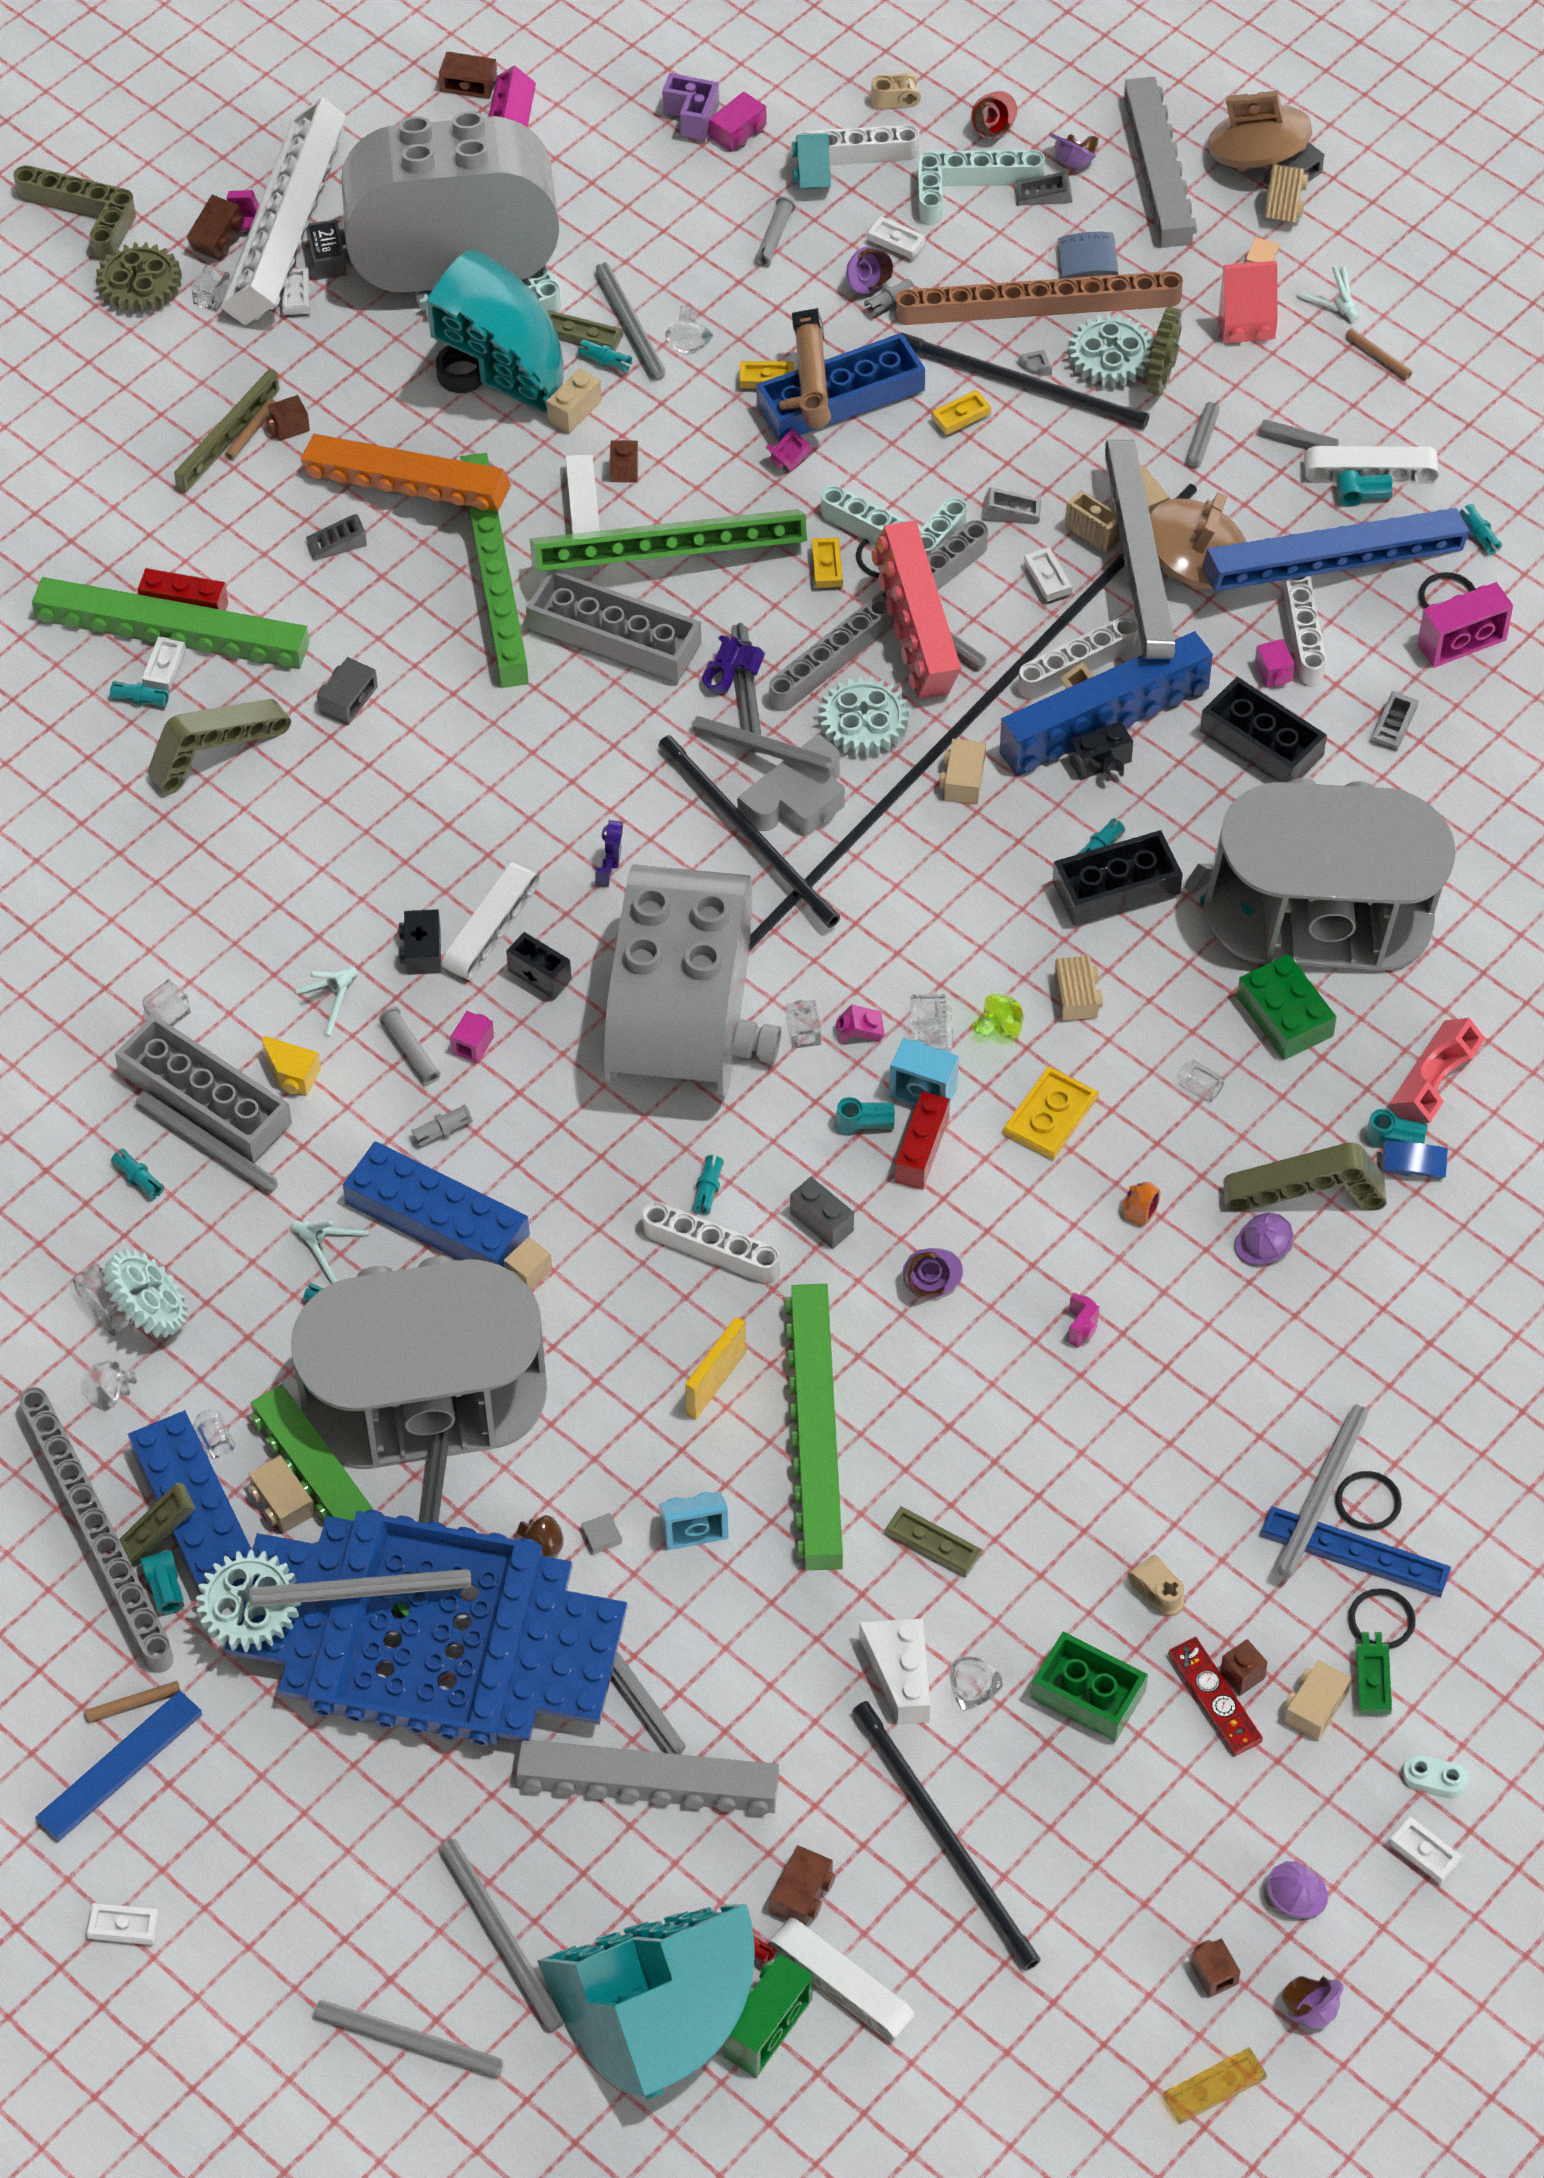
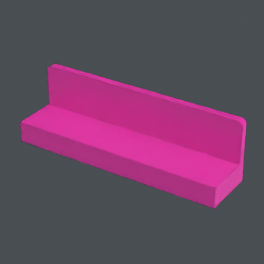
[489,65,536,128]

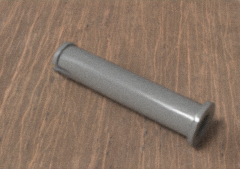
[755,196,796,266]
[379,1007,441,1085]

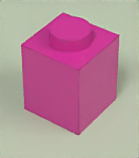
[1255,639,1295,688]
[450,1011,494,1064]

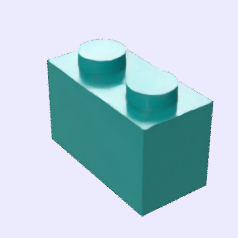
[791,133,831,189]

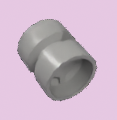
[733,1019,781,1064]

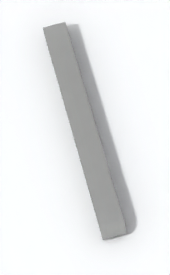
[1105,440,1175,659]
[769,520,988,711]
[19,1387,174,1673]

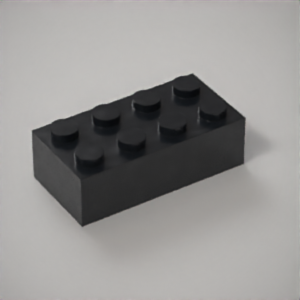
[1200,676,1327,783]
[1052,830,1183,926]

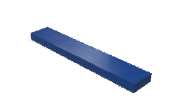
[1261,1506,1451,1598]
[35,1690,203,1842]

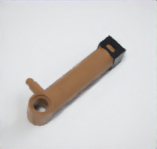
[779,308,831,429]

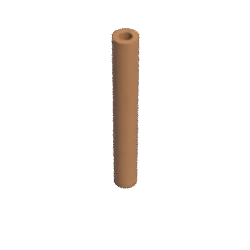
[1346,328,1413,380]
[224,398,275,460]
[85,1680,180,1722]

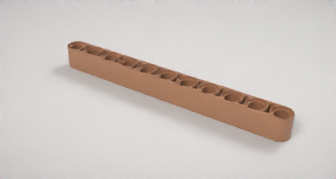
[895,271,1183,325]

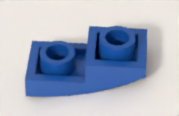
[1381,1141,1448,1179]

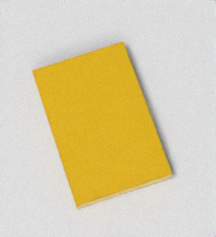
[1002,1066,1099,1161]
[685,1317,746,1420]

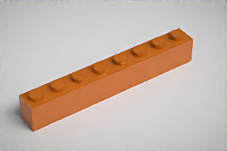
[300,433,511,511]

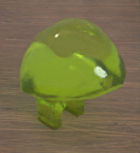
[971,993,1024,1040]

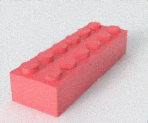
[872,520,961,699]

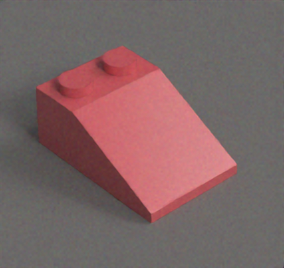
[1218,260,1278,343]

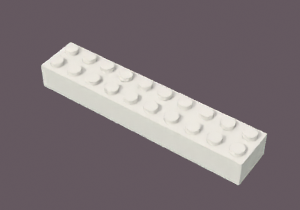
[220,97,346,326]

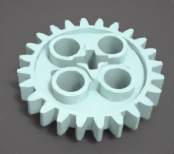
[1068,314,1153,388]
[818,676,909,757]
[102,1249,189,1338]
[196,1550,301,1652]

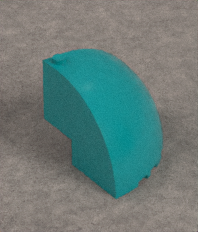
[426,249,564,414]
[537,1904,754,2099]

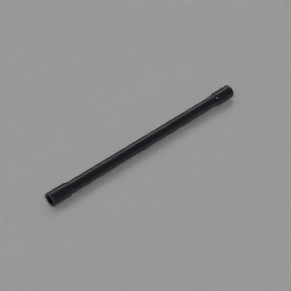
[901,332,1150,429]
[658,735,840,928]
[852,1701,1041,1971]

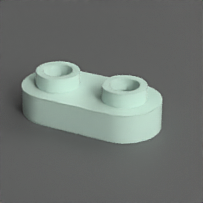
[1403,1755,1468,1798]

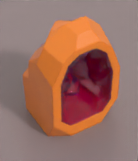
[1123,1182,1161,1226]

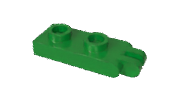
[1356,1632,1392,1714]

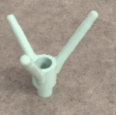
[1297,266,1359,322]
[295,966,358,1036]
[292,1220,370,1284]

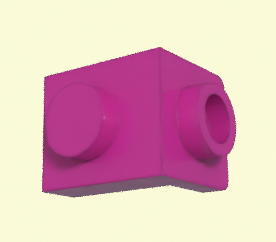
[226,190,259,232]
[765,429,813,472]
[836,1004,885,1044]
[1068,1293,1100,1348]

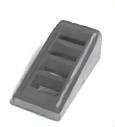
[1016,171,1073,205]
[982,487,1041,523]
[306,514,367,560]
[1371,691,1418,751]

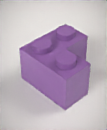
[662,73,719,140]

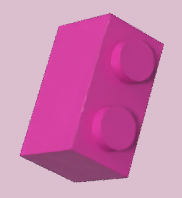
[709,91,767,152]

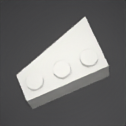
[859,1619,930,1724]

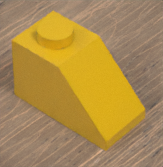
[262,1036,321,1096]

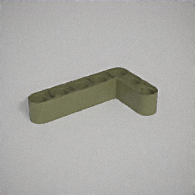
[13,165,136,261]
[148,699,292,795]
[1223,1142,1387,1212]

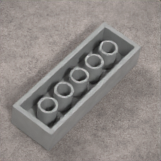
[526,570,702,682]
[115,1014,292,1163]

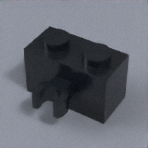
[1068,721,1133,782]

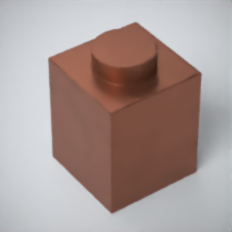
[266,395,310,441]
[610,440,639,483]
[1220,1639,1268,1696]
[1190,1938,1241,1998]

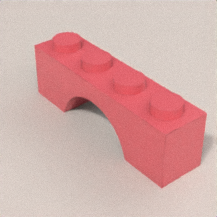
[1389,1018,1485,1123]

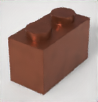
[439,51,497,99]
[186,194,245,260]
[769,1845,836,1926]

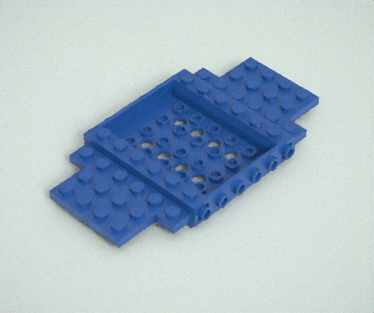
[225,1510,628,1746]

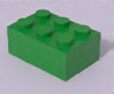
[1237,954,1337,1060]
[1031,1631,1148,1742]
[723,1954,813,2078]

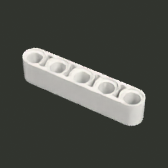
[793,125,919,165]
[1304,446,1439,484]
[565,454,600,534]
[1282,576,1326,686]
[1019,616,1138,699]
[442,862,540,980]
[642,1202,779,1284]
[768,1918,915,2042]

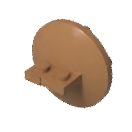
[1208,90,1312,172]
[1150,492,1246,590]

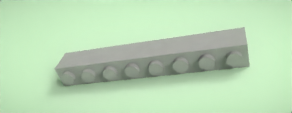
[1124,76,1197,248]
[516,1740,779,1815]

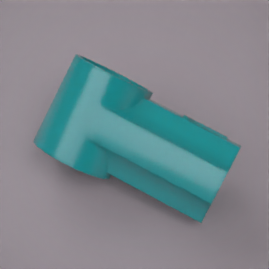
[1336,470,1393,507]
[835,1097,895,1135]
[1365,1109,1428,1147]
[140,1549,184,1615]

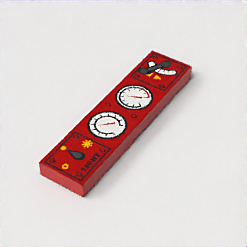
[1168,1636,1263,1756]

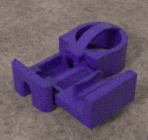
[702,635,765,694]
[595,820,623,886]

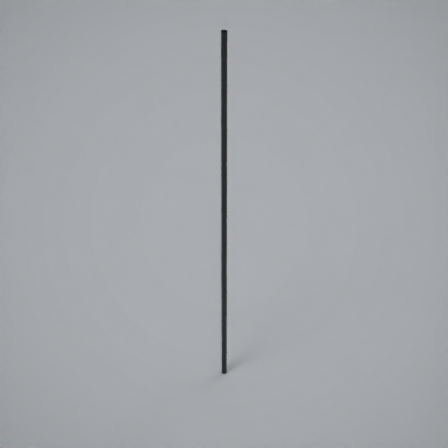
[749,484,1197,952]

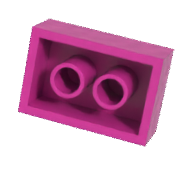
[1417,582,1513,668]

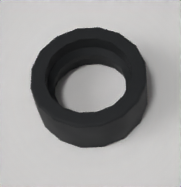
[436,345,482,393]

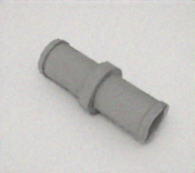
[864,279,916,316]
[411,1104,473,1147]

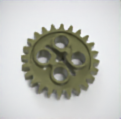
[95,242,182,314]
[1147,307,1182,395]

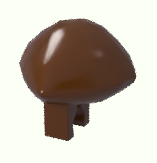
[516,1515,564,1558]

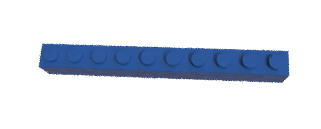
[1202,508,1470,592]

